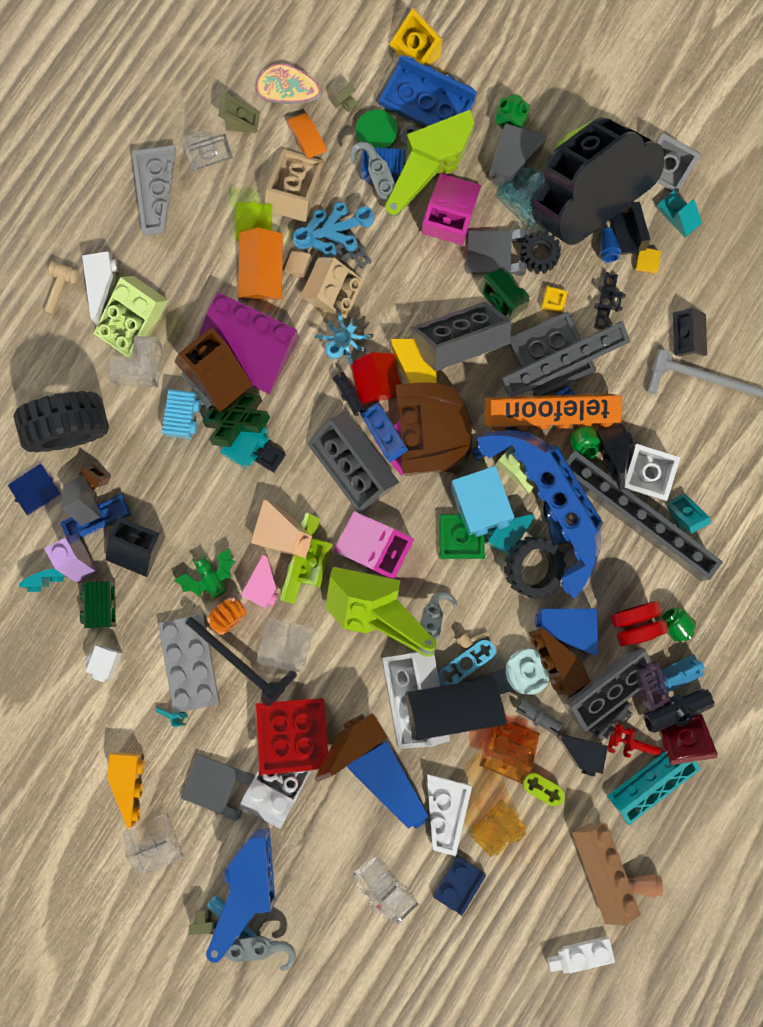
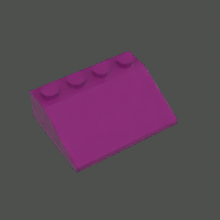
[198,292,299,395]

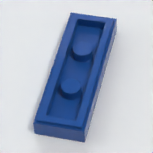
[360,402,408,463]
[60,494,132,539]

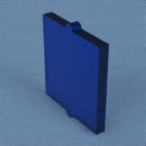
[7,464,61,516]

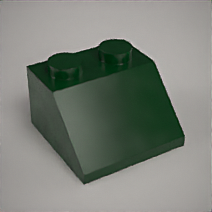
[479,268,530,320]

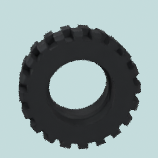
[13,391,109,453]

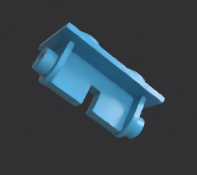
[656,654,705,694]

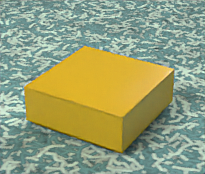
[635,248,661,274]
[541,286,568,314]

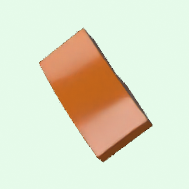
[287,112,326,159]

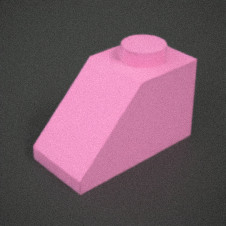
[241,555,279,609]

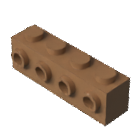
[572,823,641,925]

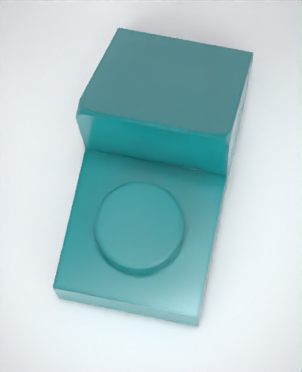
[656,190,702,238]
[665,493,711,533]

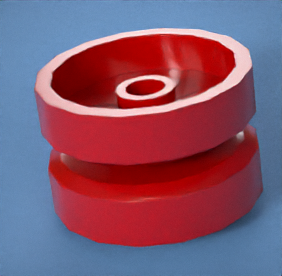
[609,600,669,646]

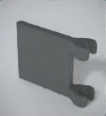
[467,229,527,276]
[181,754,255,821]

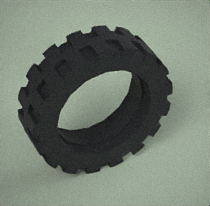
[504,536,566,599]

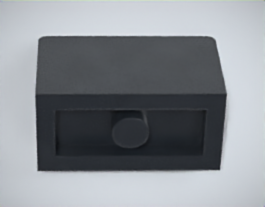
[611,201,651,255]
[673,308,707,357]

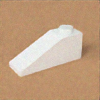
[82,251,119,325]

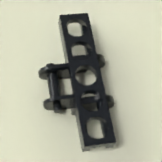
[594,272,626,329]

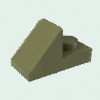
[218,93,260,133]

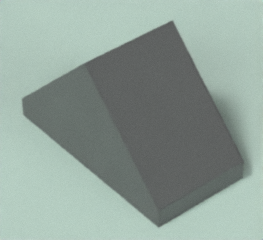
[61,475,102,525]

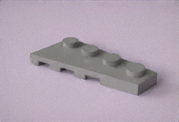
[132,145,176,236]

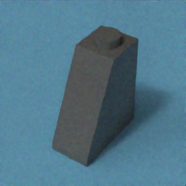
[488,123,547,186]

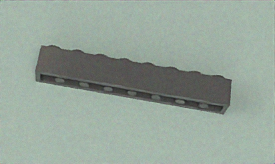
[566,451,723,581]

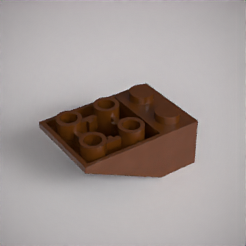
[174,327,252,412]

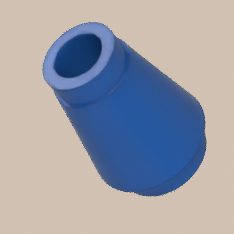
[599,228,621,263]

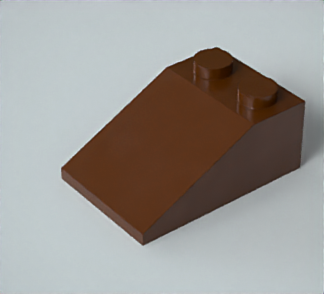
[314,713,388,782]

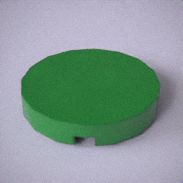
[355,109,398,149]

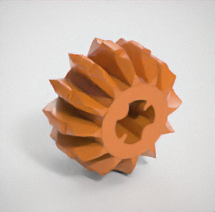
[207,597,247,635]

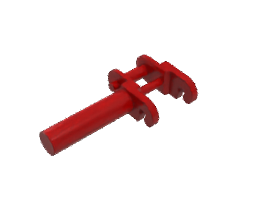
[607,724,661,758]

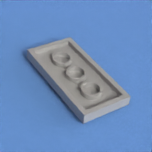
[158,614,220,713]

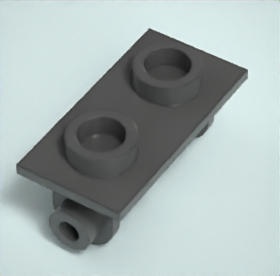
[589,701,633,742]

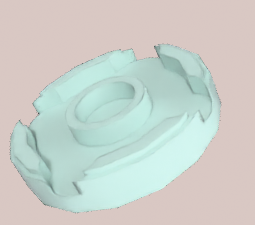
[506,648,549,695]

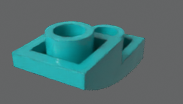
[19,568,68,592]

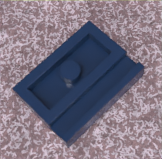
[433,855,487,916]

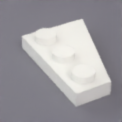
[427,774,472,856]

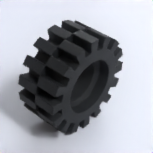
[520,230,561,274]

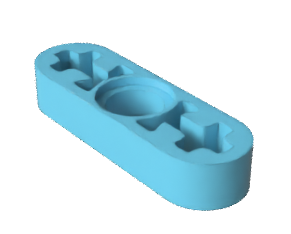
[438,640,495,686]

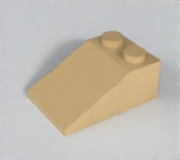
[264,149,324,222]

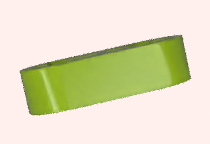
[522,772,564,806]

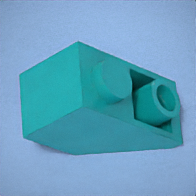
[220,427,270,470]

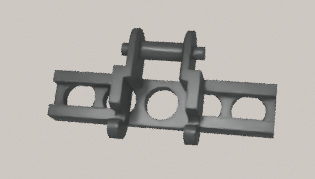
[335,219,372,269]

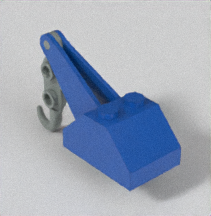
[206,828,296,971]

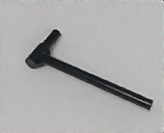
[186,617,297,706]

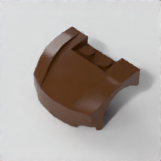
[396,382,473,476]

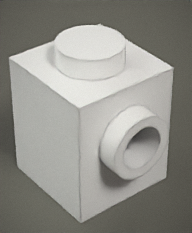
[86,645,123,682]

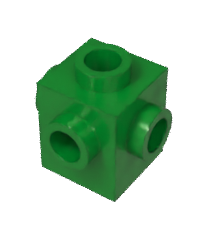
[495,94,530,129]

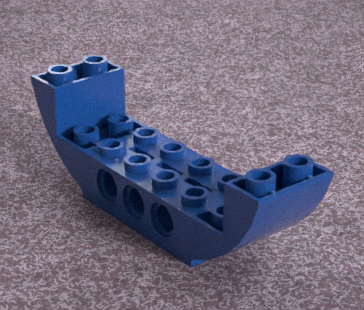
[477,430,603,599]

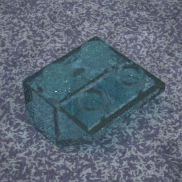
[496,166,545,226]

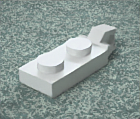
[547,936,615,974]

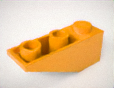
[107,752,145,828]

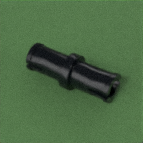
[332,372,367,417]

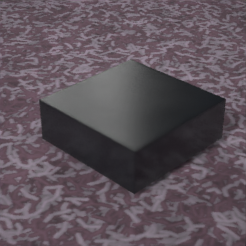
[255,443,286,474]

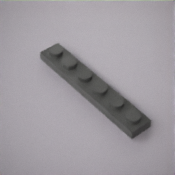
[500,321,631,397]

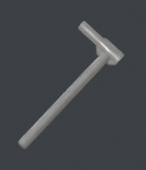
[647,350,763,398]

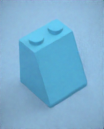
[450,466,514,537]

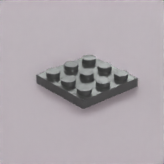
[509,311,597,396]

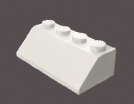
[382,652,450,749]

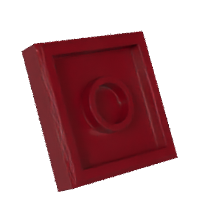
[658,714,718,765]

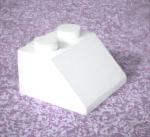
[625,444,680,501]

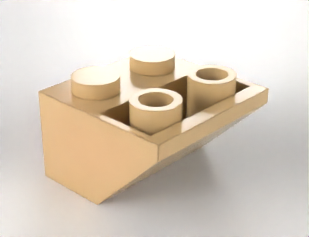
[301,258,364,319]

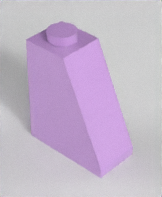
[44,533,98,583]

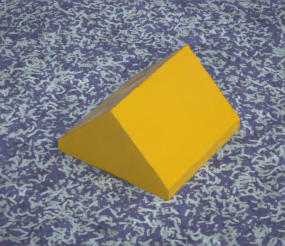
[389,8,443,66]

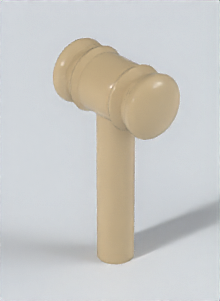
[44,261,79,315]

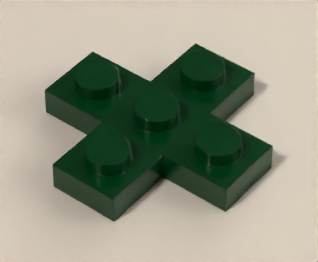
[202,393,270,447]

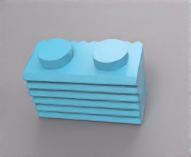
[162,389,201,440]

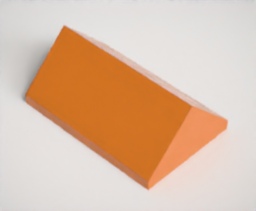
[238,227,283,300]

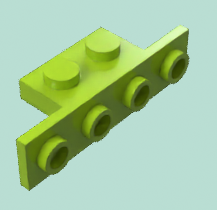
[280,513,333,604]

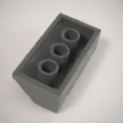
[411,301,511,371]
[307,412,400,514]
[563,647,658,732]

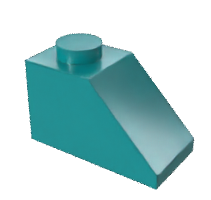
[485,514,534,556]

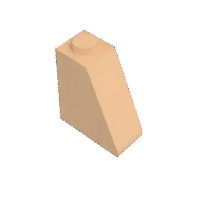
[251,500,312,558]

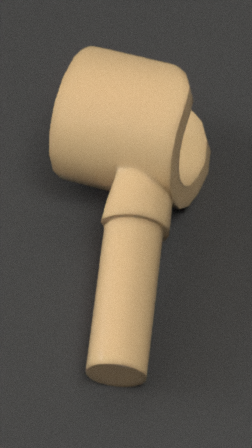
[456,632,489,648]

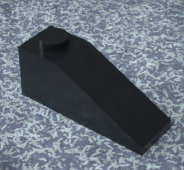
[597,424,633,490]

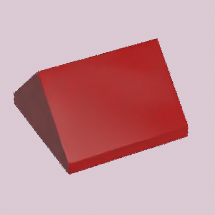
[351,352,400,405]

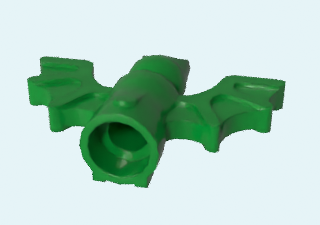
[174,549,235,599]

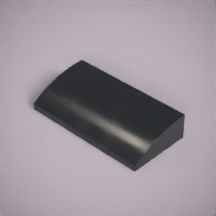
[405,677,507,740]

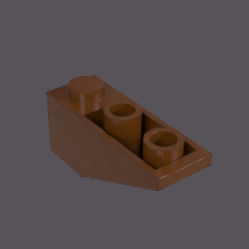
[529,628,591,695]

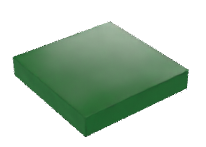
[439,514,485,559]

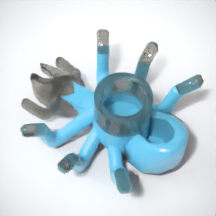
[315,307,374,365]

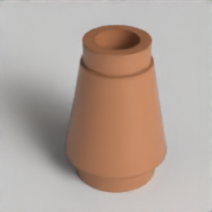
[628,874,663,898]

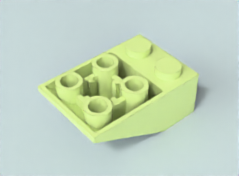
[93,276,168,358]

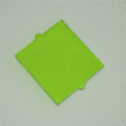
[236,200,272,241]

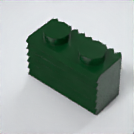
[79,581,117,629]

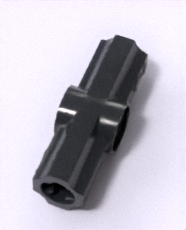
[643,688,715,733]

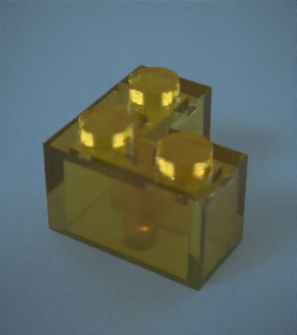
[469,799,527,857]

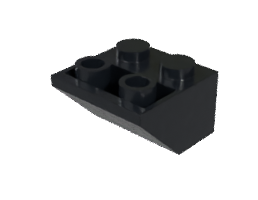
[105,516,166,577]

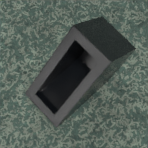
[558,734,608,776]

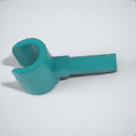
[156,707,188,727]

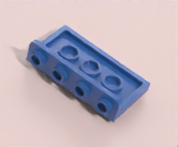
[378,55,477,127]

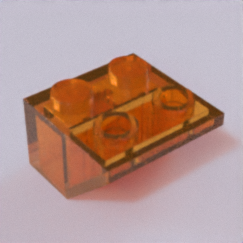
[479,719,540,784]

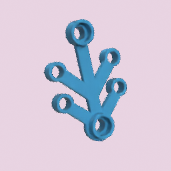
[293,202,375,258]

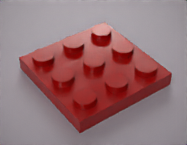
[254,698,328,775]

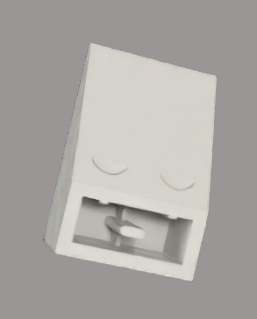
[240,771,311,829]

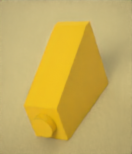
[391,339,437,383]

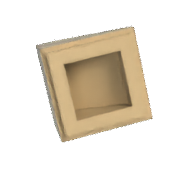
[284,251,312,279]

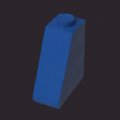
[535,609,598,655]

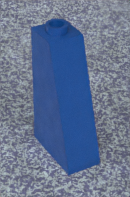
[347,740,429,829]

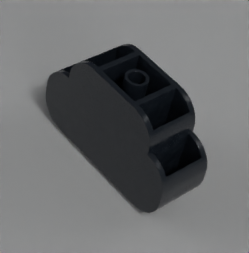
[532,117,664,245]

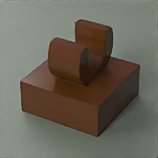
[79,465,111,490]

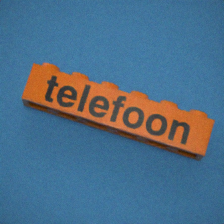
[485,393,622,431]

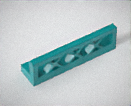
[607,751,701,826]

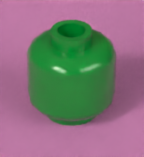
[569,426,602,459]
[661,608,696,642]

